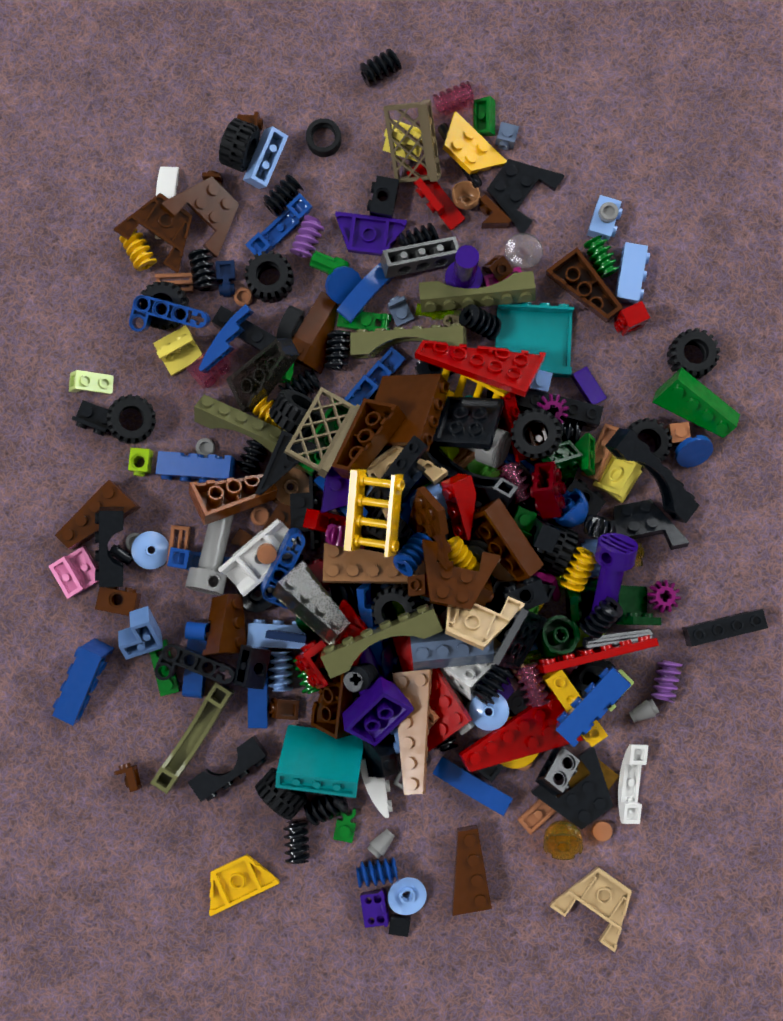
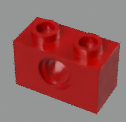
[614,301,650,336]

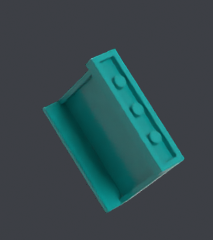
[495,302,574,378]
[275,725,364,798]

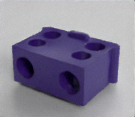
[360,887,390,928]

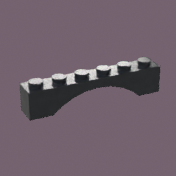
[605,428,700,523]
[421,442,518,509]

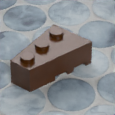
[202,594,247,656]

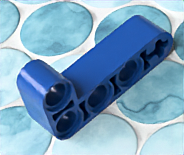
[129,295,210,332]
[261,528,305,609]
[182,621,210,699]

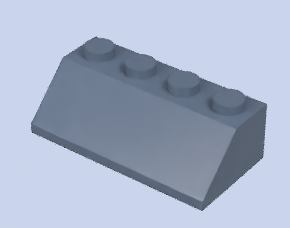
[410,629,494,671]

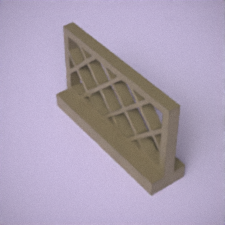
[383,99,441,183]
[284,387,360,478]

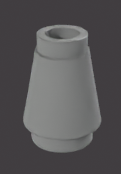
[629,699,660,723]
[367,828,395,859]

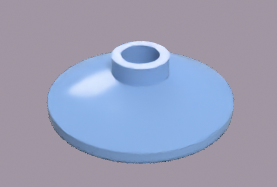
[131,531,169,569]
[469,693,509,731]
[388,877,427,915]

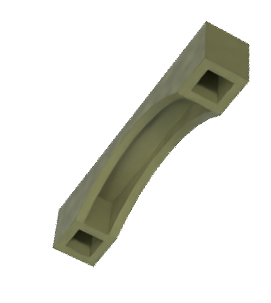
[419,271,536,313]
[350,324,467,359]
[194,394,296,467]
[320,604,443,679]
[151,682,235,794]

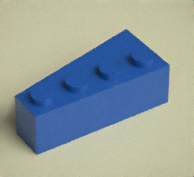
[155,451,237,483]
[52,638,115,726]
[556,666,631,747]

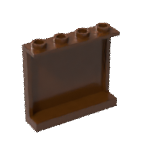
[375,374,450,452]

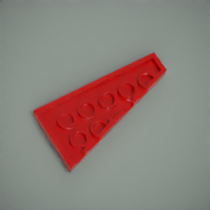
[415,340,546,397]
[530,635,659,673]
[392,636,473,752]
[459,691,583,772]

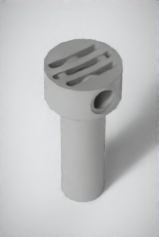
[439,415,511,468]
[185,515,234,596]

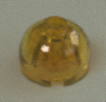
[543,821,583,860]

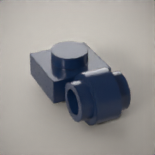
[215,260,236,297]

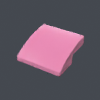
[49,546,99,599]

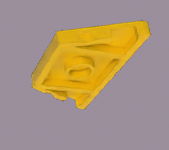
[442,111,507,175]
[209,854,280,917]

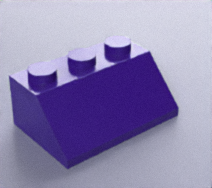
[342,676,414,746]

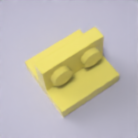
[383,120,423,162]
[153,325,204,376]
[593,455,642,503]

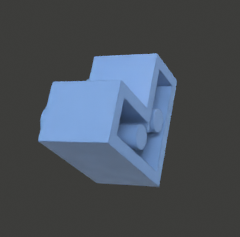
[118,606,163,660]

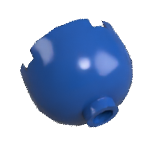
[552,488,589,528]

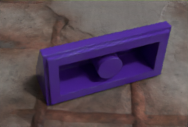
[571,366,607,405]

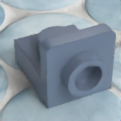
[495,122,519,150]
[388,296,414,327]

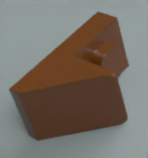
[479,194,512,229]

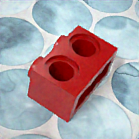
[303,508,346,533]

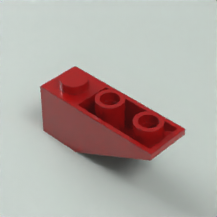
[441,473,476,540]

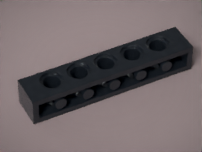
[486,389,604,429]

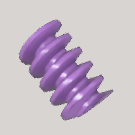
[290,215,325,258]
[651,660,683,703]

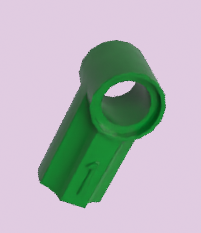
[309,251,350,276]

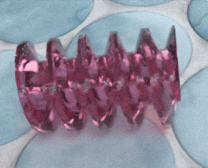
[433,81,474,116]
[495,462,531,506]
[514,663,551,707]

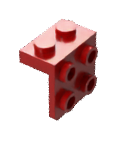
[295,640,328,689]

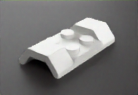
[218,518,297,597]

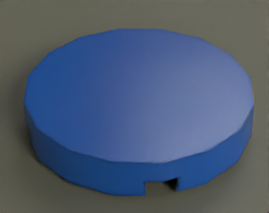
[325,266,362,304]
[675,435,714,468]

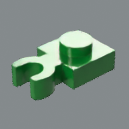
[333,808,356,843]

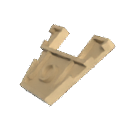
[366,446,448,520]
[445,596,525,650]
[549,866,632,952]

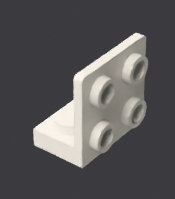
[441,663,496,701]

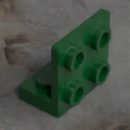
[541,440,583,485]
[565,579,598,628]
[616,585,661,625]

